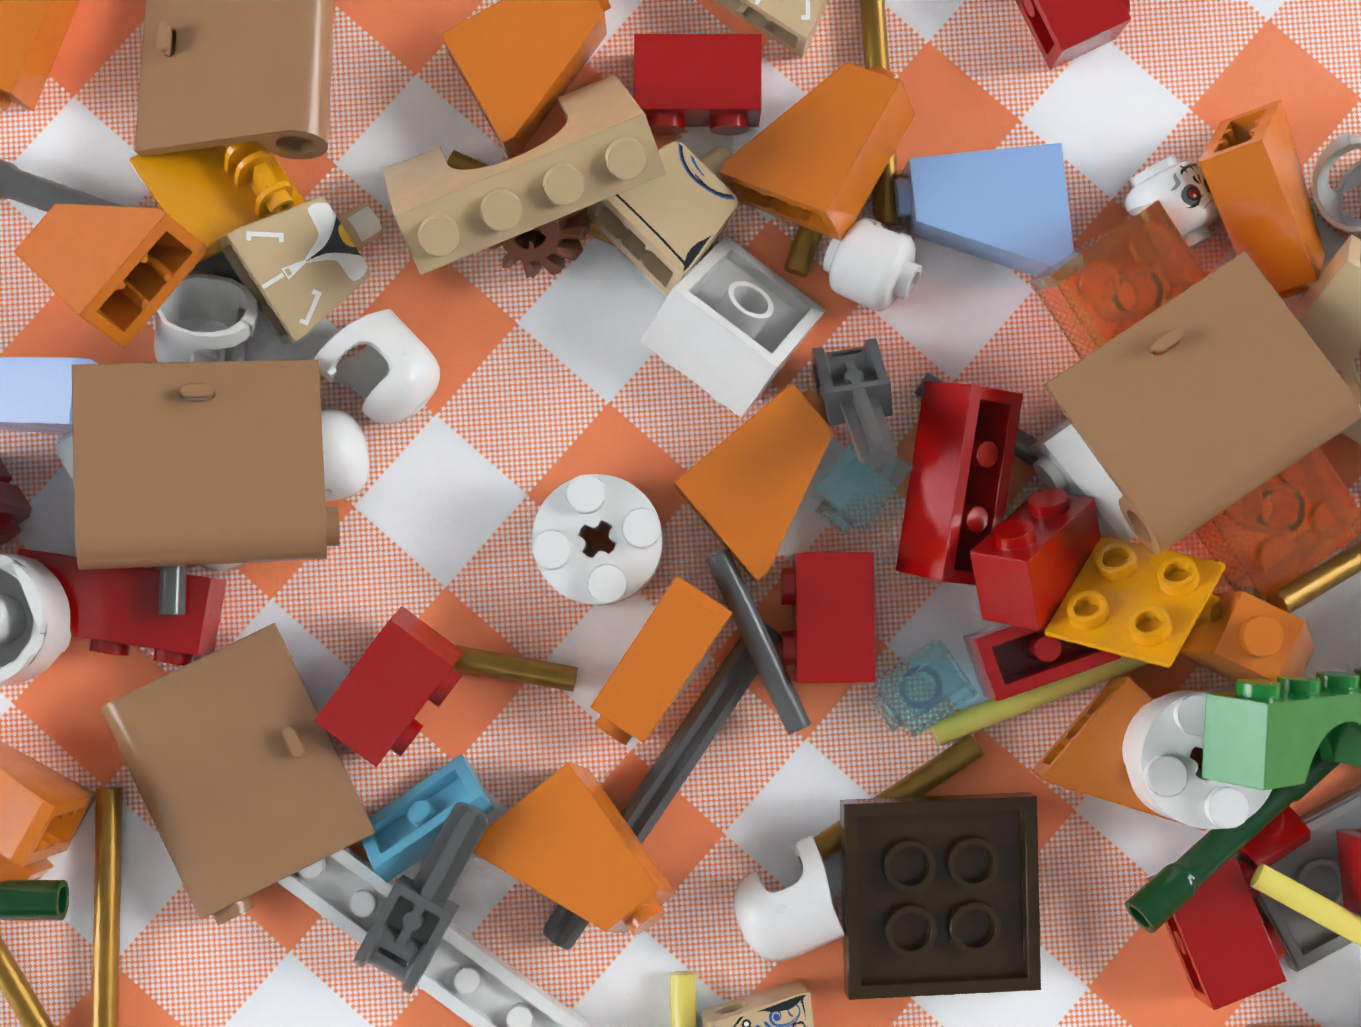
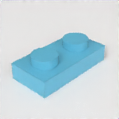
[361,754,494,883]

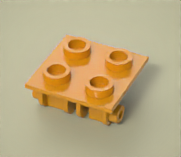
[129,141,305,263]
[1044,536,1226,668]

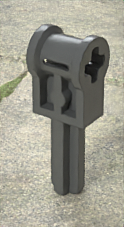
[811,338,897,471]
[353,802,489,995]

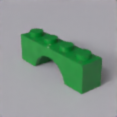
[1202,667,1361,791]

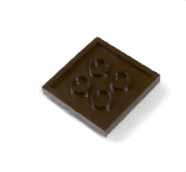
[840,792,1041,1000]

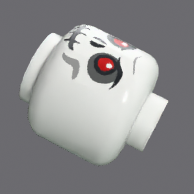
[1124,155,1219,255]
[823,218,922,312]

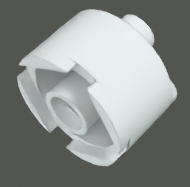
[532,474,663,606]
[0,553,71,686]
[1122,690,1272,829]

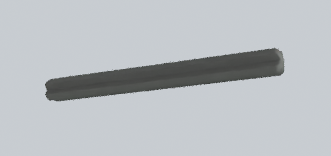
[543,623,780,950]

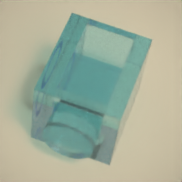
[810,440,912,534]
[870,639,978,738]

